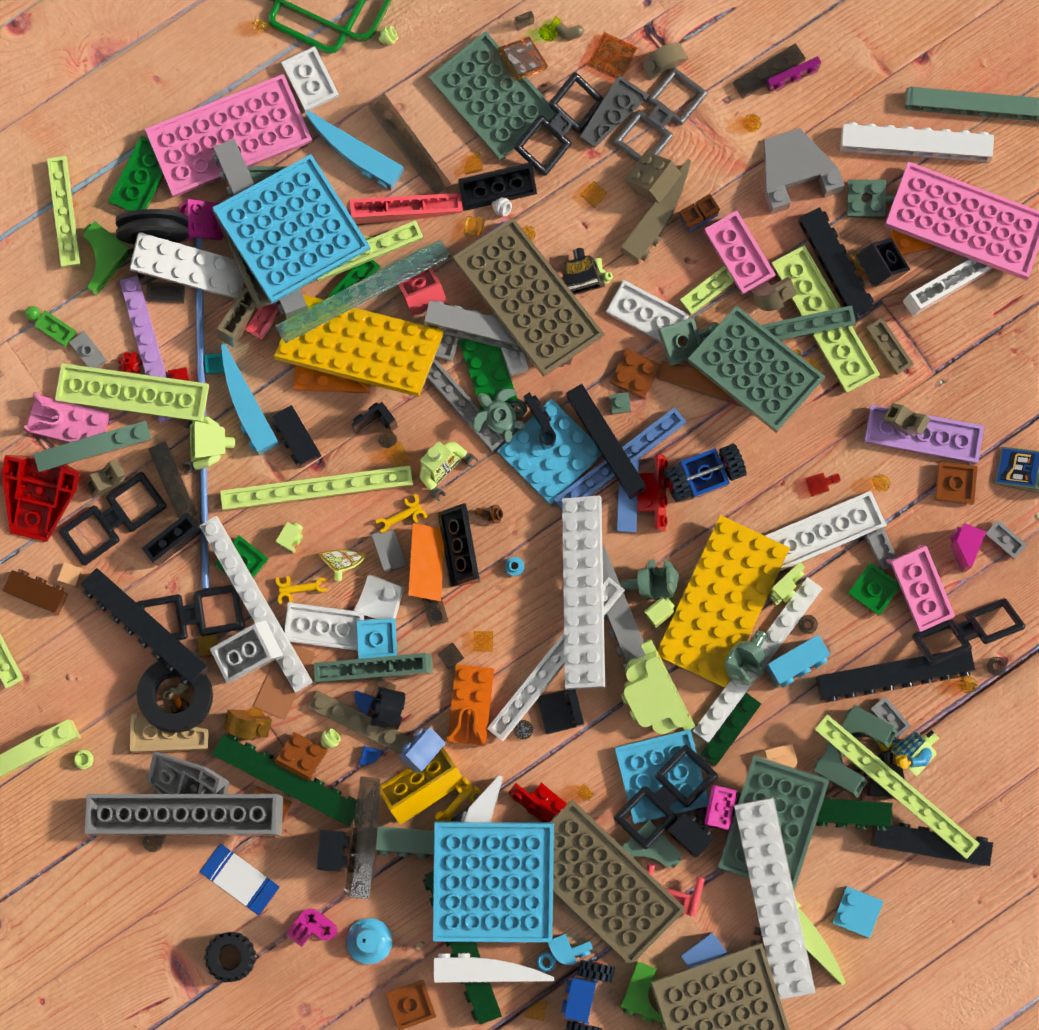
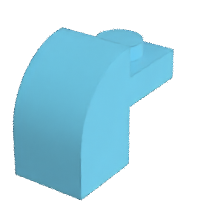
[548,934,593,965]

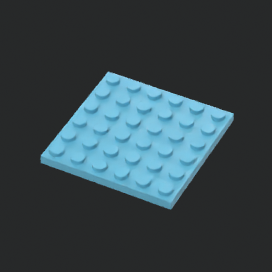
[213,154,370,304]
[433,822,554,942]

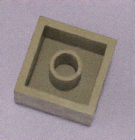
[625,151,682,203]

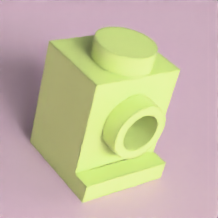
[276,522,304,553]

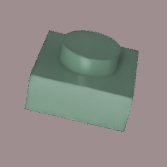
[609,392,631,415]

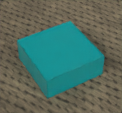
[204,353,225,375]

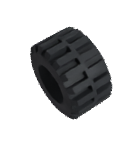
[204,932,256,982]

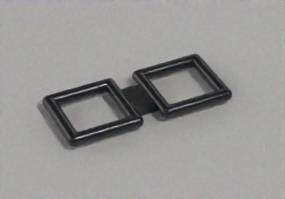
[514,72,603,176]
[59,472,167,566]
[137,584,245,640]
[912,598,1025,666]
[614,745,718,849]

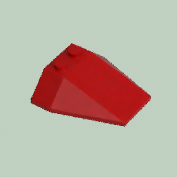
[1,455,80,542]

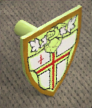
[318,549,366,581]

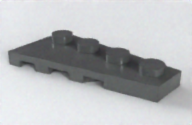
[579,75,650,148]

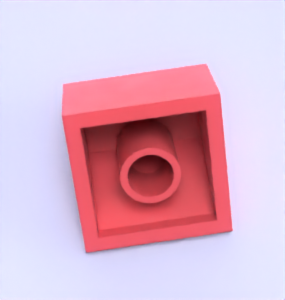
[396,266,447,316]

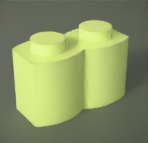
[644,597,675,628]

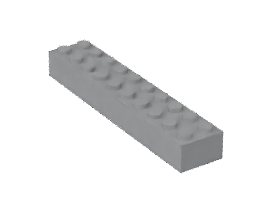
[85,794,283,836]

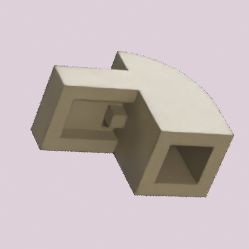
[641,43,688,79]
[750,277,797,311]
[883,403,930,437]
[84,459,125,499]

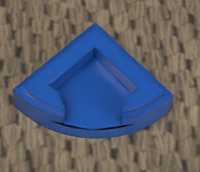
[355,690,374,715]
[359,746,383,766]

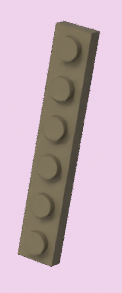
[308,690,413,754]

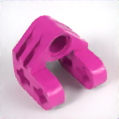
[286,909,338,947]

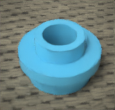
[505,557,524,576]
[536,952,556,972]

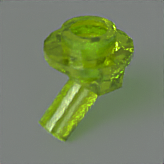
[539,16,562,42]

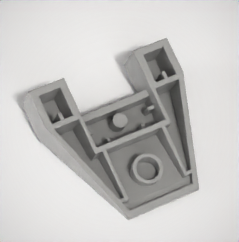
[764,128,845,214]

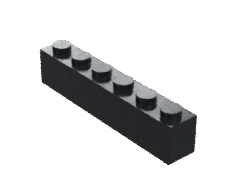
[798,207,874,318]
[870,823,993,866]

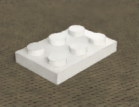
[281,46,339,112]

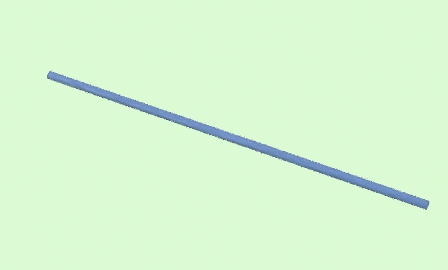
[195,237,209,589]

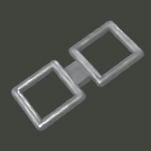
[613,68,707,162]

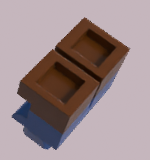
[679,194,720,233]

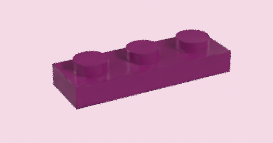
[766,56,821,92]

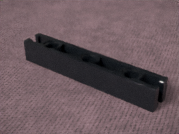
[566,384,646,500]

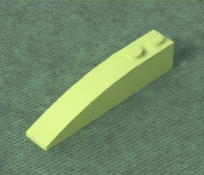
[0,719,81,779]
[796,901,846,985]

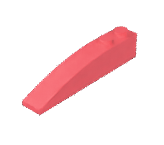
[346,193,463,224]

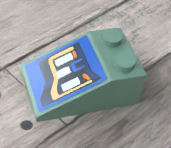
[994,447,1039,494]

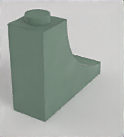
[622,820,682,869]

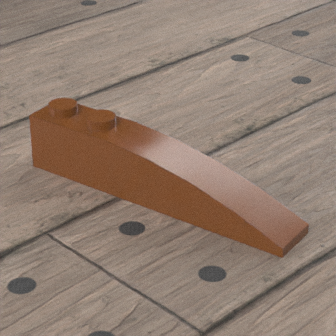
[656,360,744,408]

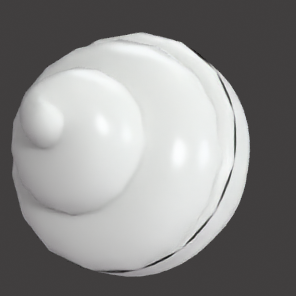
[492,197,512,216]

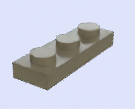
[865,317,914,375]

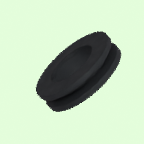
[116,209,189,244]
[137,660,213,733]

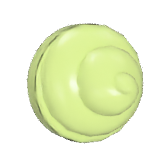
[378,26,398,45]
[321,729,341,748]

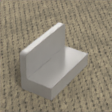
[372,530,406,573]

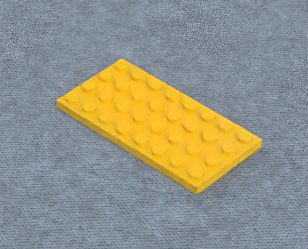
[274,294,444,397]
[657,515,790,688]

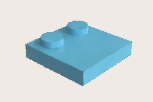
[356,618,397,659]
[832,886,884,938]

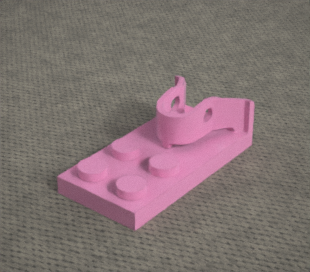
[703,211,776,295]
[23,392,111,443]
[886,544,955,632]

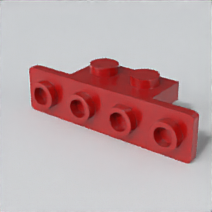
[637,454,668,532]
[508,782,567,823]

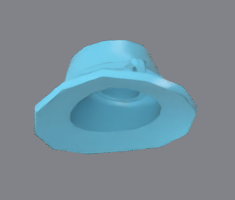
[346,918,393,964]

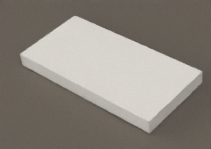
[605,280,690,343]
[284,602,365,651]

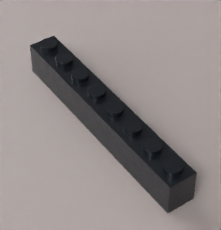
[81,568,210,688]
[816,650,975,703]

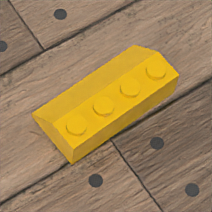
[377,747,465,825]

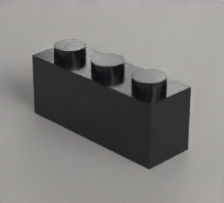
[272,405,322,468]
[142,513,202,566]

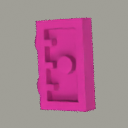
[179,199,223,242]
[704,785,737,830]

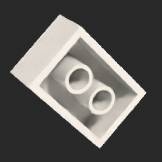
[210,621,283,683]

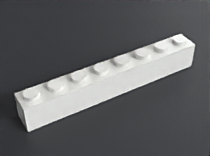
[840,122,994,162]

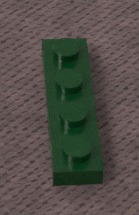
[700,693,761,766]

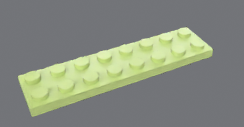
[771,245,880,394]
[55,363,209,422]

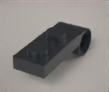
[523,392,556,449]

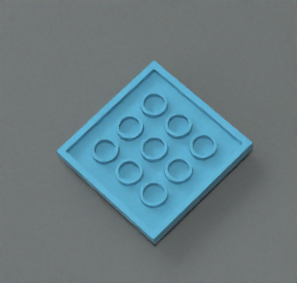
[497,399,602,505]
[615,729,709,824]

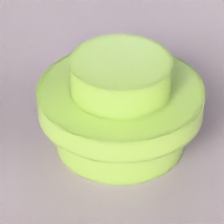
[74,750,94,769]

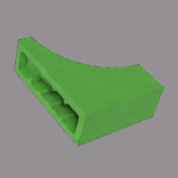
[83,221,131,296]

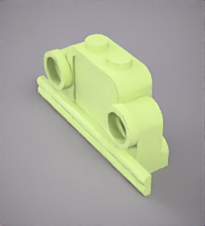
[621,639,696,734]

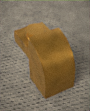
[224,710,272,740]

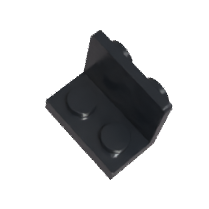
[351,402,398,434]
[537,689,584,735]

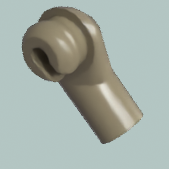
[555,22,584,40]
[162,682,190,700]

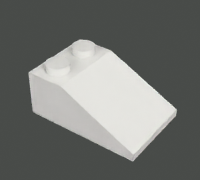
[461,775,503,822]

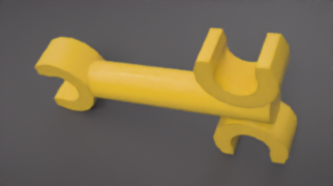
[375,494,428,533]
[276,576,327,605]
[435,777,483,822]

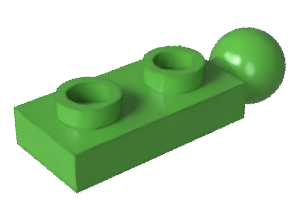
[25,306,77,347]

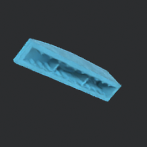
[306,110,404,190]
[221,343,280,455]

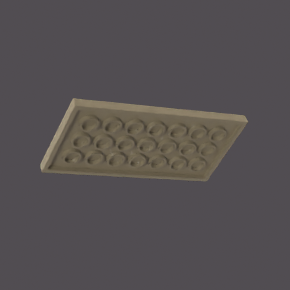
[452,217,604,377]
[549,799,686,965]

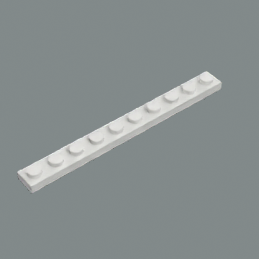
[199,516,313,693]
[487,577,625,741]
[692,577,823,743]

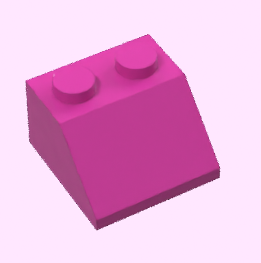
[950,523,986,572]

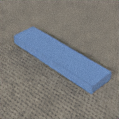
[617,460,639,533]

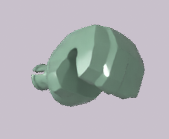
[621,559,679,599]
[724,630,767,686]

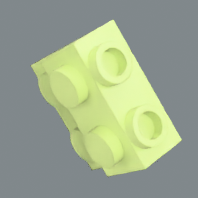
[769,562,805,605]

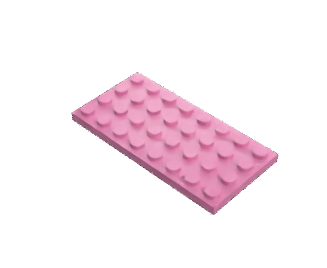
[145,74,312,198]
[884,162,1039,281]

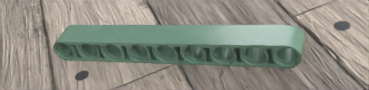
[905,87,1039,121]

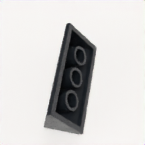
[458,162,537,211]
[438,503,480,587]

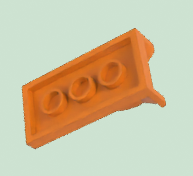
[294,365,370,394]
[447,664,494,746]

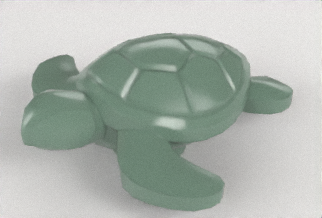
[473,388,526,443]

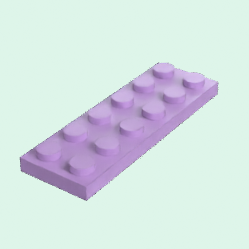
[864,405,984,464]

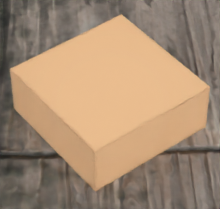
[58,562,84,587]

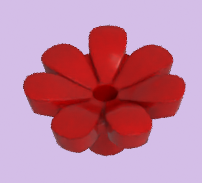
[118,352,142,373]

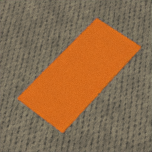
[408,523,444,601]

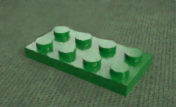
[108,136,164,211]
[459,338,517,411]

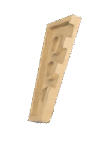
[130,714,209,753]

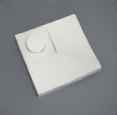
[354,575,405,619]

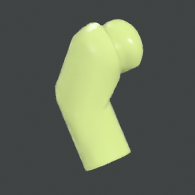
[595,258,613,283]

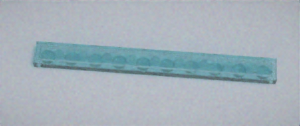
[275,240,450,343]

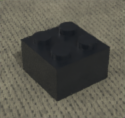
[856,238,910,287]
[666,813,713,858]
[317,830,350,872]

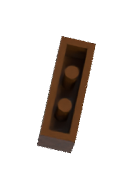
[3,569,68,615]

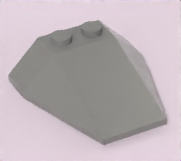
[147,751,230,794]

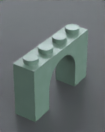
[814,705,898,798]

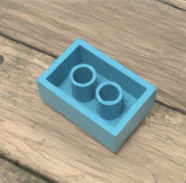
[764,635,830,688]

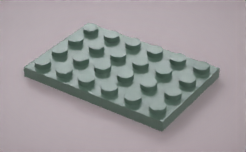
[429,31,556,161]
[687,305,825,433]
[718,755,830,890]

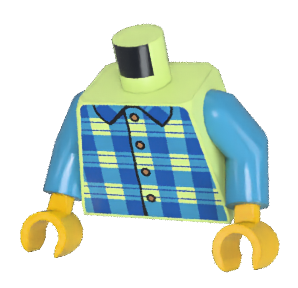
[878,730,939,776]

